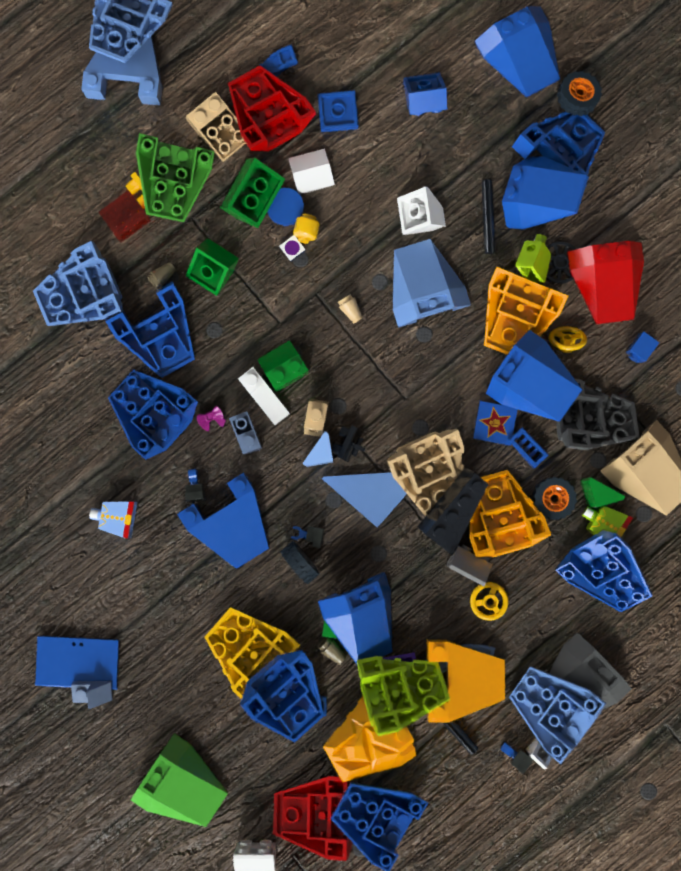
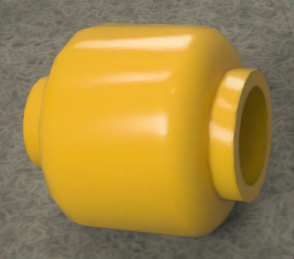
[293,214,320,244]

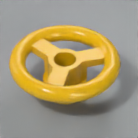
[548,326,587,353]
[470,582,508,621]

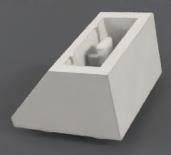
[233,840,276,871]

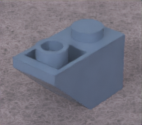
[229,411,262,455]

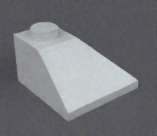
[397,187,446,235]

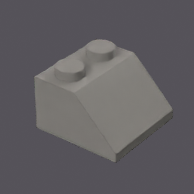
[445,544,492,586]

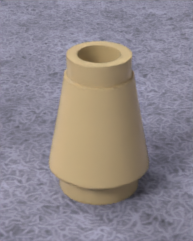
[338,294,363,324]

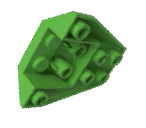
[136,133,214,222]
[131,733,228,827]

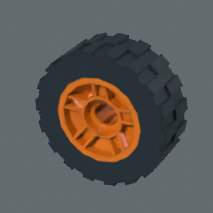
[557,71,602,116]
[532,477,577,520]

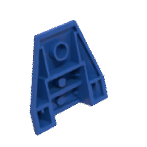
[475,6,560,98]
[502,156,589,229]
[240,650,324,743]

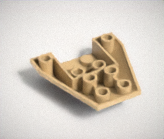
[600,420,681,515]

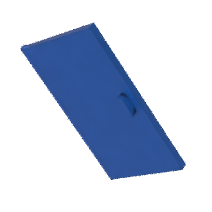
[35,636,119,690]

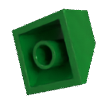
[186,238,239,296]
[257,340,309,392]

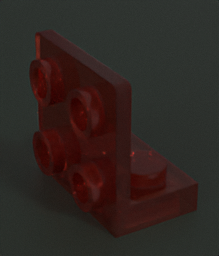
[99,191,151,243]

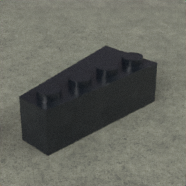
[417,467,488,556]

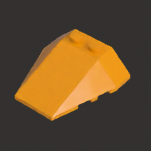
[484,267,568,355]
[470,470,551,557]

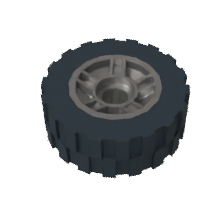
[281,541,320,584]

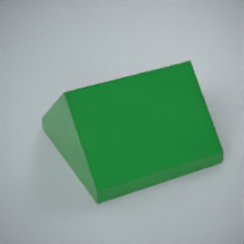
[580,477,625,508]

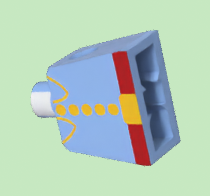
[89,502,138,539]

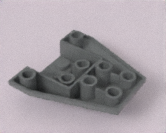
[549,632,631,710]

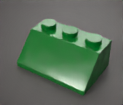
[220,158,285,228]

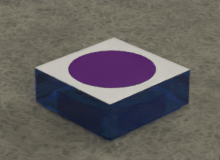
[279,235,306,262]

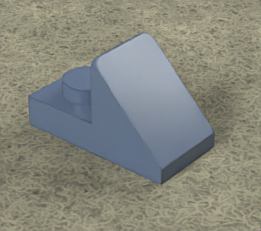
[71,681,113,709]

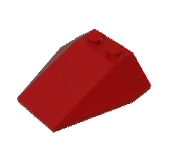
[228,66,316,151]
[567,241,644,325]
[273,776,353,861]

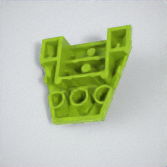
[357,656,450,736]

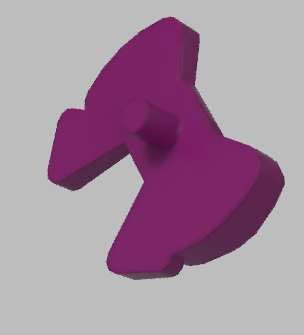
[197,406,226,431]

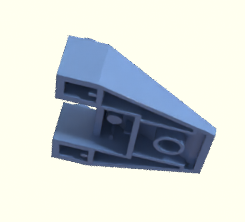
[81,36,163,106]

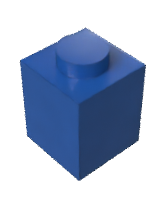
[626,331,660,363]

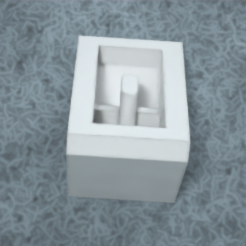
[525,738,552,770]

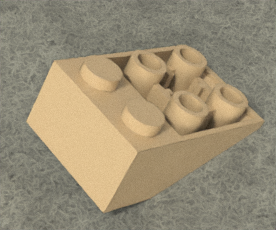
[186,92,246,162]

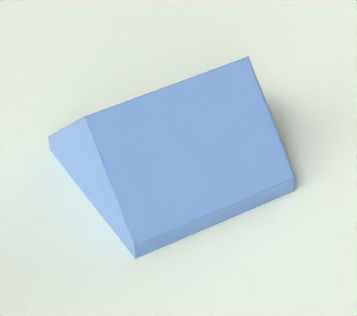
[302,432,333,467]

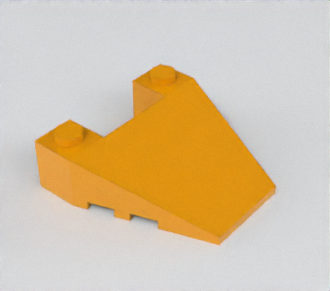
[427,640,505,723]

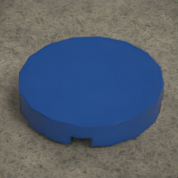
[267,188,304,226]

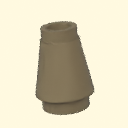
[147,262,176,289]
[318,637,346,665]

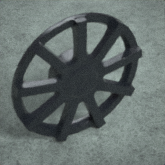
[546,242,576,284]

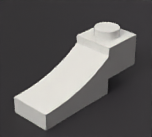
[238,367,290,425]

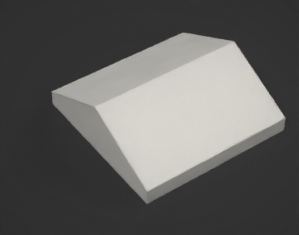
[288,149,334,195]

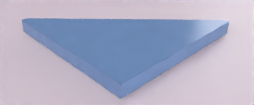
[322,472,406,527]

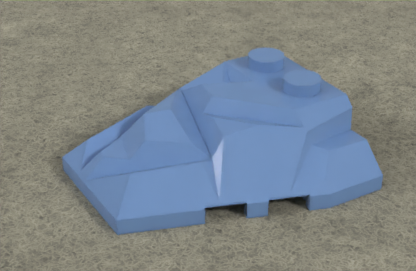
[89,0,173,63]
[33,241,123,326]

